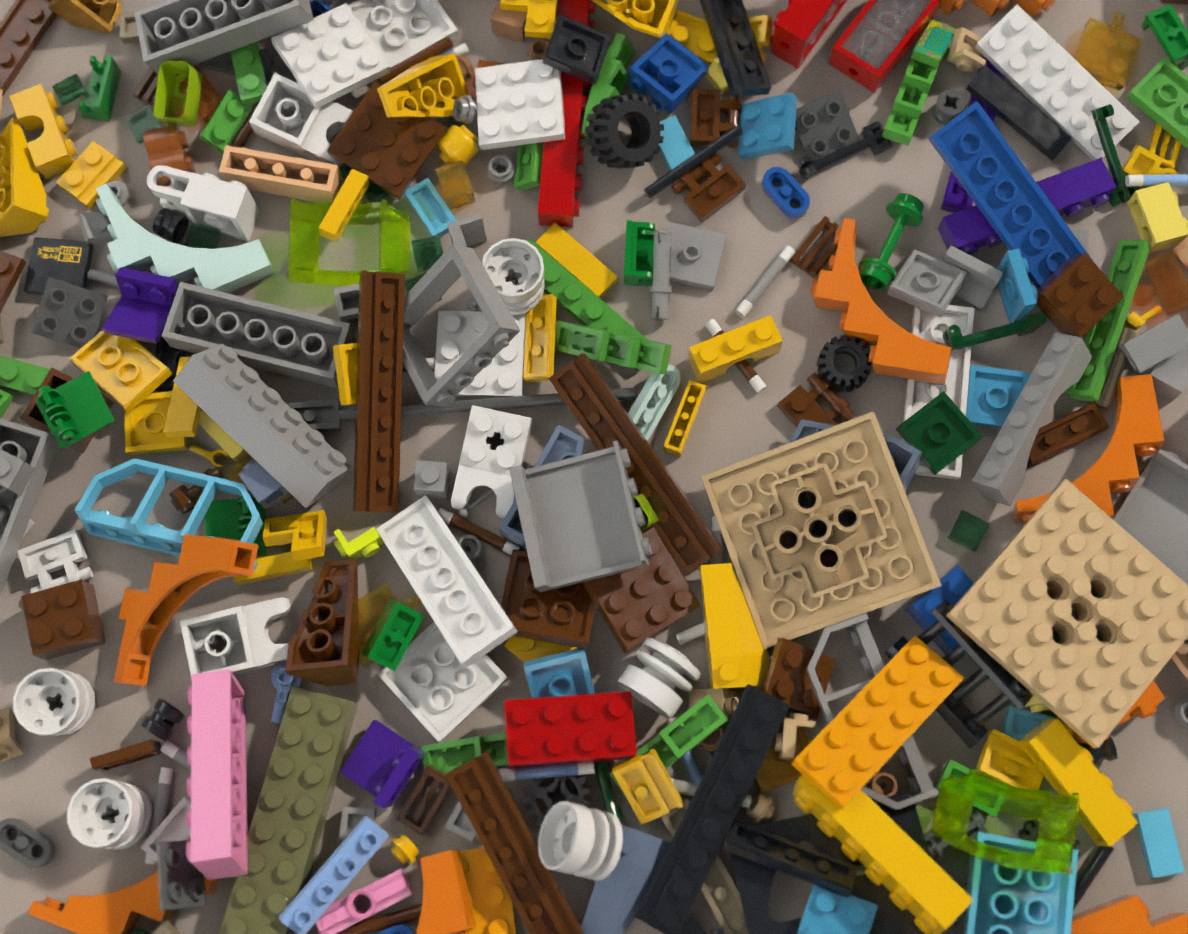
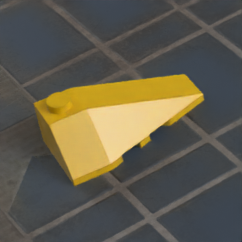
[592,0,678,38]
[377,52,469,117]
[0,117,49,237]
[700,563,770,689]

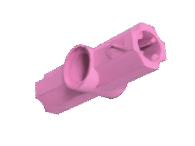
[316,869,414,934]

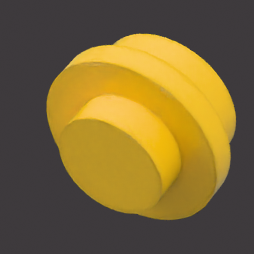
[390,834,420,865]

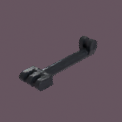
[798,121,893,179]

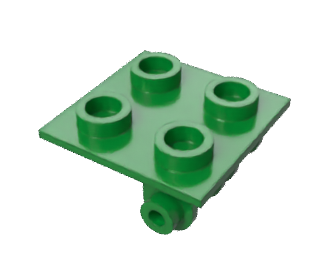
[35,371,115,451]
[205,493,267,556]

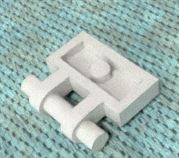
[17,529,94,593]

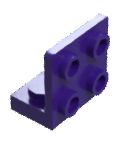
[103,267,177,344]
[340,720,426,809]

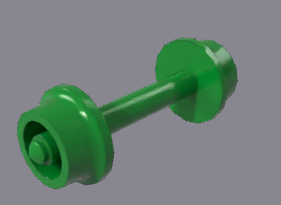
[859,193,924,290]

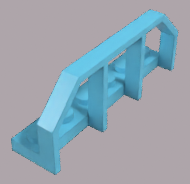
[75,458,263,573]

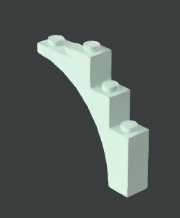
[96,184,275,293]

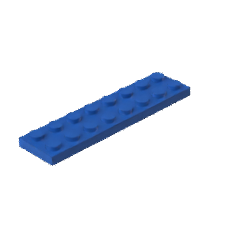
[928,101,1094,288]

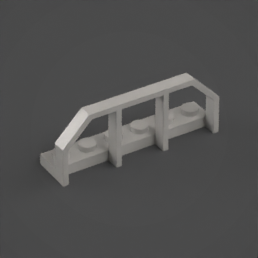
[806,613,939,810]

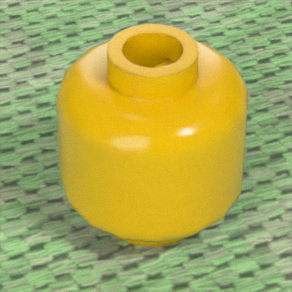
[437,124,479,167]

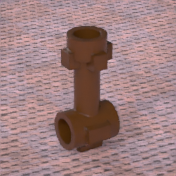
[169,467,225,514]

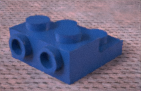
[628,33,709,114]

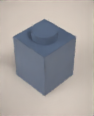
[238,459,289,510]

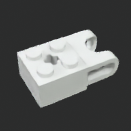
[249,73,354,168]
[147,165,260,242]
[451,405,532,519]
[180,597,291,678]

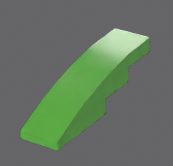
[582,33,636,146]
[881,40,939,146]
[555,320,672,374]
[609,694,728,797]
[422,733,507,777]

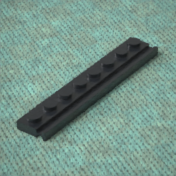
[699,0,772,96]
[635,684,790,934]

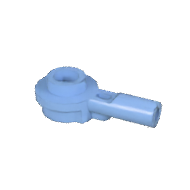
[271,662,302,724]

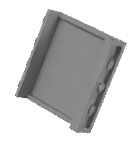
[509,441,652,592]
[1113,449,1188,585]

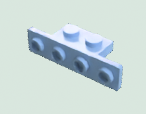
[279,816,388,934]

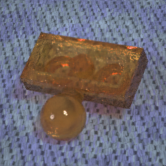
[169,65,222,124]
[1132,250,1188,316]

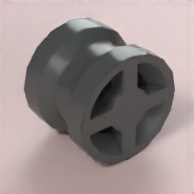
[933,89,965,125]

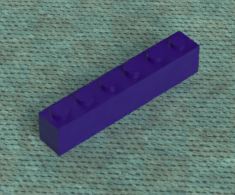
[937,158,1116,255]

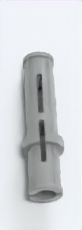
[649,230,673,320]

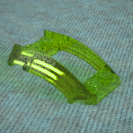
[286,199,410,286]
[931,769,1080,874]

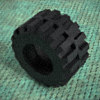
[585,94,664,169]

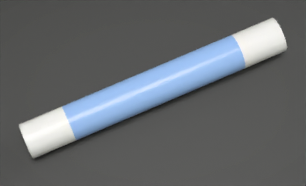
[1125,174,1188,187]

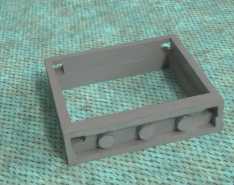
[403,244,520,407]

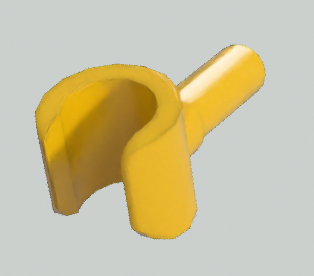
[1124,305,1162,332]
[189,444,229,470]

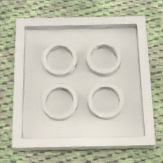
[348,0,459,68]
[272,3,390,108]
[475,59,565,150]
[434,311,526,399]
[377,622,509,743]

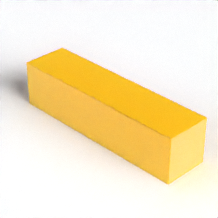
[318,169,370,243]
[663,380,707,457]
[233,552,313,585]

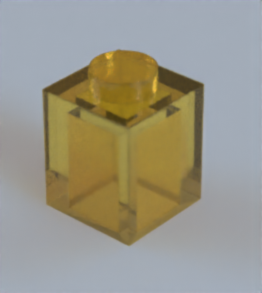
[435,160,475,210]

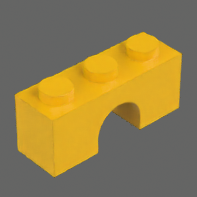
[9,84,78,179]
[688,315,783,384]

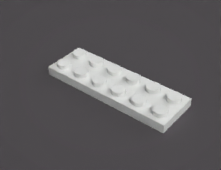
[975,5,1140,161]
[901,305,975,480]
[376,495,518,668]

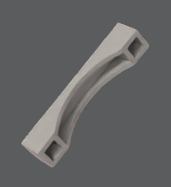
[972,332,1092,506]

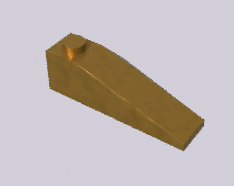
[48,0,122,34]

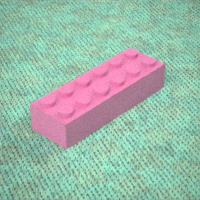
[186,669,248,880]

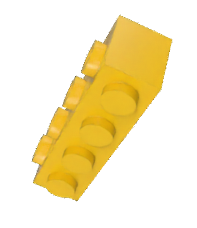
[1018,718,1138,847]

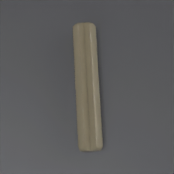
[1093,327,1135,409]

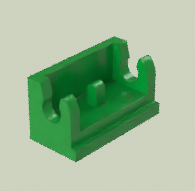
[1141,4,1188,68]
[78,55,122,121]
[624,220,658,286]
[361,598,424,671]

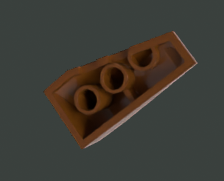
[286,558,360,686]

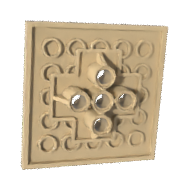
[701,411,942,649]
[946,479,1188,748]

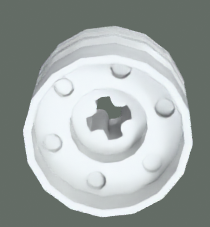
[482,238,545,315]
[617,637,701,719]
[13,668,95,736]
[67,778,153,850]
[538,801,623,881]

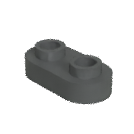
[0,818,55,867]

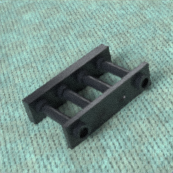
[884,599,1033,749]

